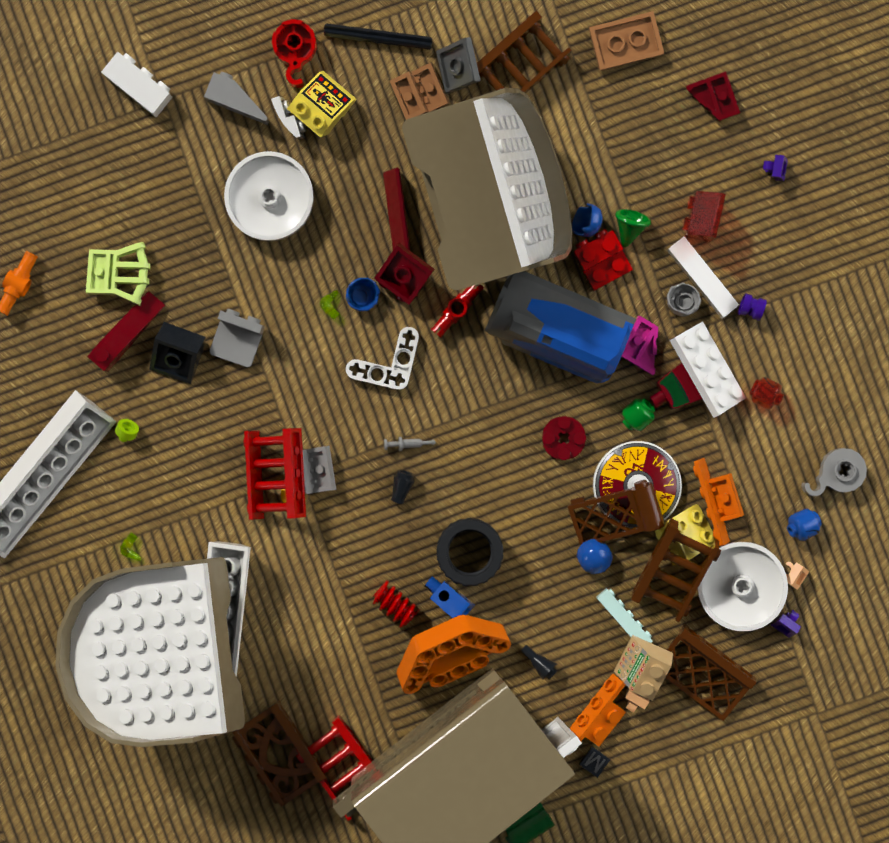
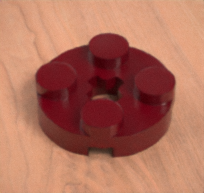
[542,416,586,460]

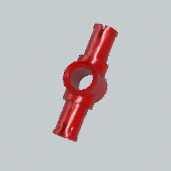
[431,284,484,338]

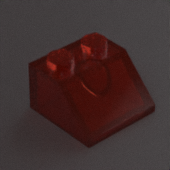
[682,191,726,242]

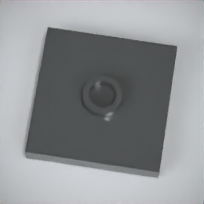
[436,37,481,94]

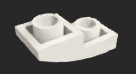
[271,96,306,139]

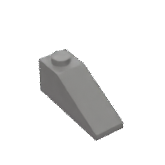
[204,72,269,125]

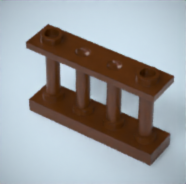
[477,10,572,93]
[631,518,721,622]

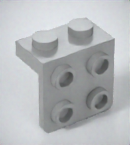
[210,308,265,367]

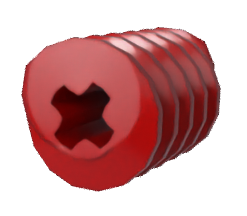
[372,580,420,628]

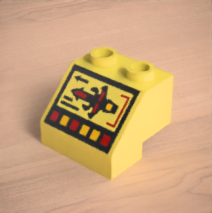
[287,71,357,137]

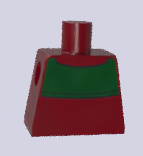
[649,362,703,410]

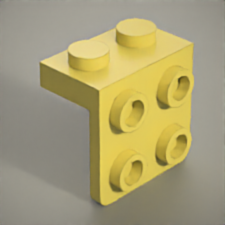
[655,504,715,566]

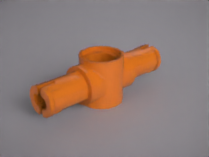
[0,251,38,316]

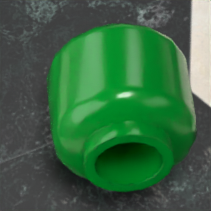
[622,398,655,431]

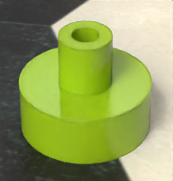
[115,419,139,442]

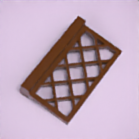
[665,624,757,721]

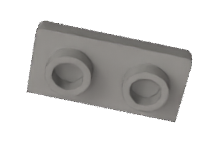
[303,446,336,494]

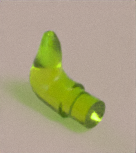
[320,290,340,319]
[120,532,141,561]

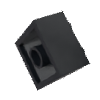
[149,322,206,384]

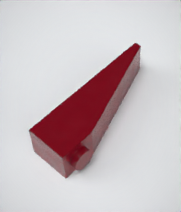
[87,291,166,372]

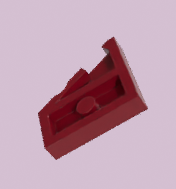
[686,71,740,122]

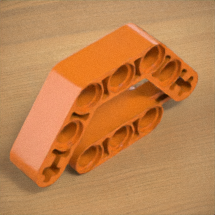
[396,615,511,694]

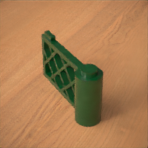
[505,802,555,843]

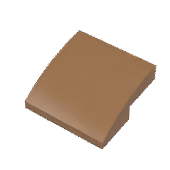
[390,63,450,120]

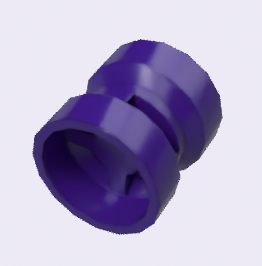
[738,293,767,321]

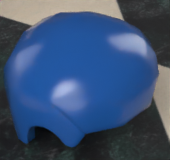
[572,203,603,237]
[346,277,380,311]
[576,539,613,574]

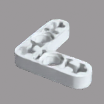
[346,327,419,390]

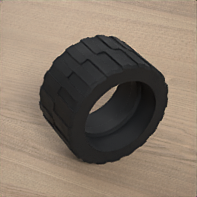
[437,518,504,586]

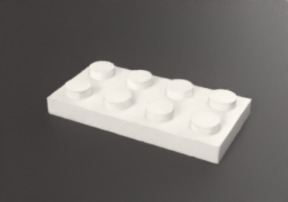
[670,321,746,418]

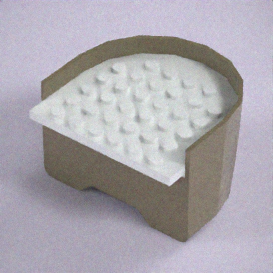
[402,88,572,290]
[55,557,245,747]

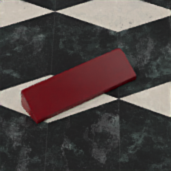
[383,167,410,250]

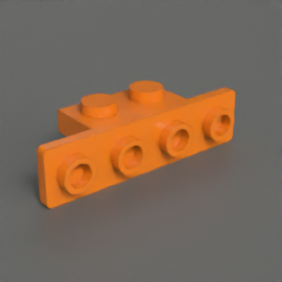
[693,458,744,546]
[569,674,626,746]

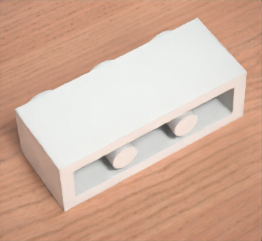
[101,52,173,117]

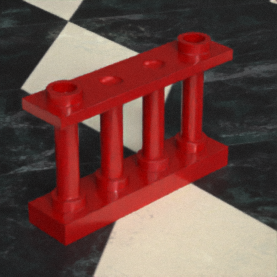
[243,428,306,520]
[296,715,373,821]

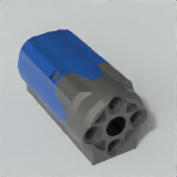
[485,271,636,383]

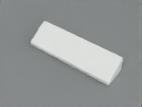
[667,237,739,319]

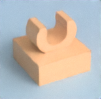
[786,562,809,590]
[626,688,650,713]

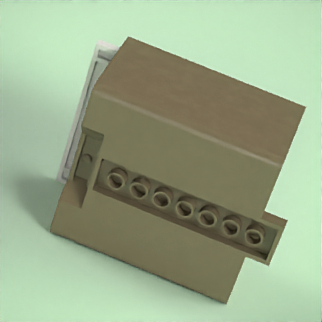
[333,668,582,843]

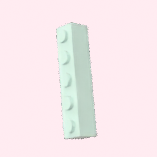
[596,588,653,643]

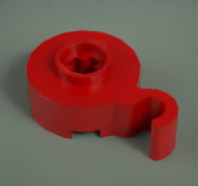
[272,19,317,88]

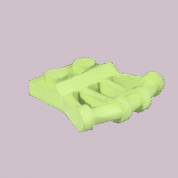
[86,242,151,306]

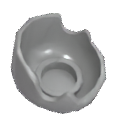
[667,283,701,317]

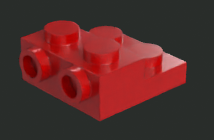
[573,229,633,291]

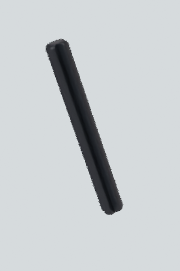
[324,23,433,50]

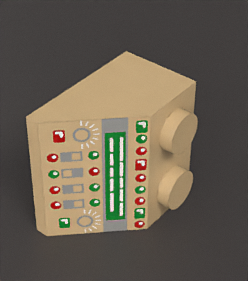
[614,635,673,701]

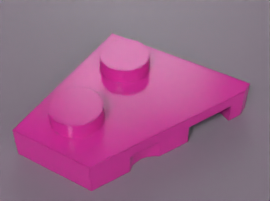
[621,316,658,375]

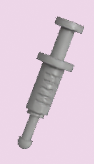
[384,437,436,451]

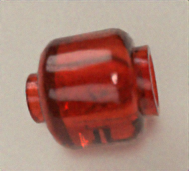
[749,377,784,410]

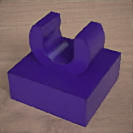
[763,155,788,181]
[771,610,801,638]

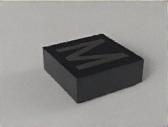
[579,746,610,778]

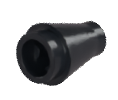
[391,470,415,504]

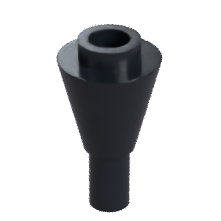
[521,644,558,680]

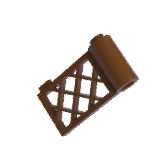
[567,480,665,546]

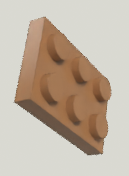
[589,11,664,72]

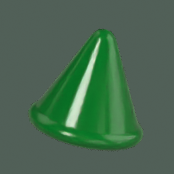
[615,209,651,247]

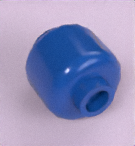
[787,509,822,541]

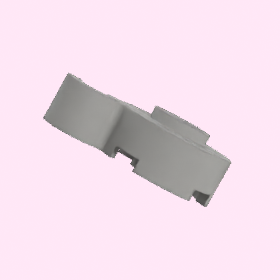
[801,448,867,496]

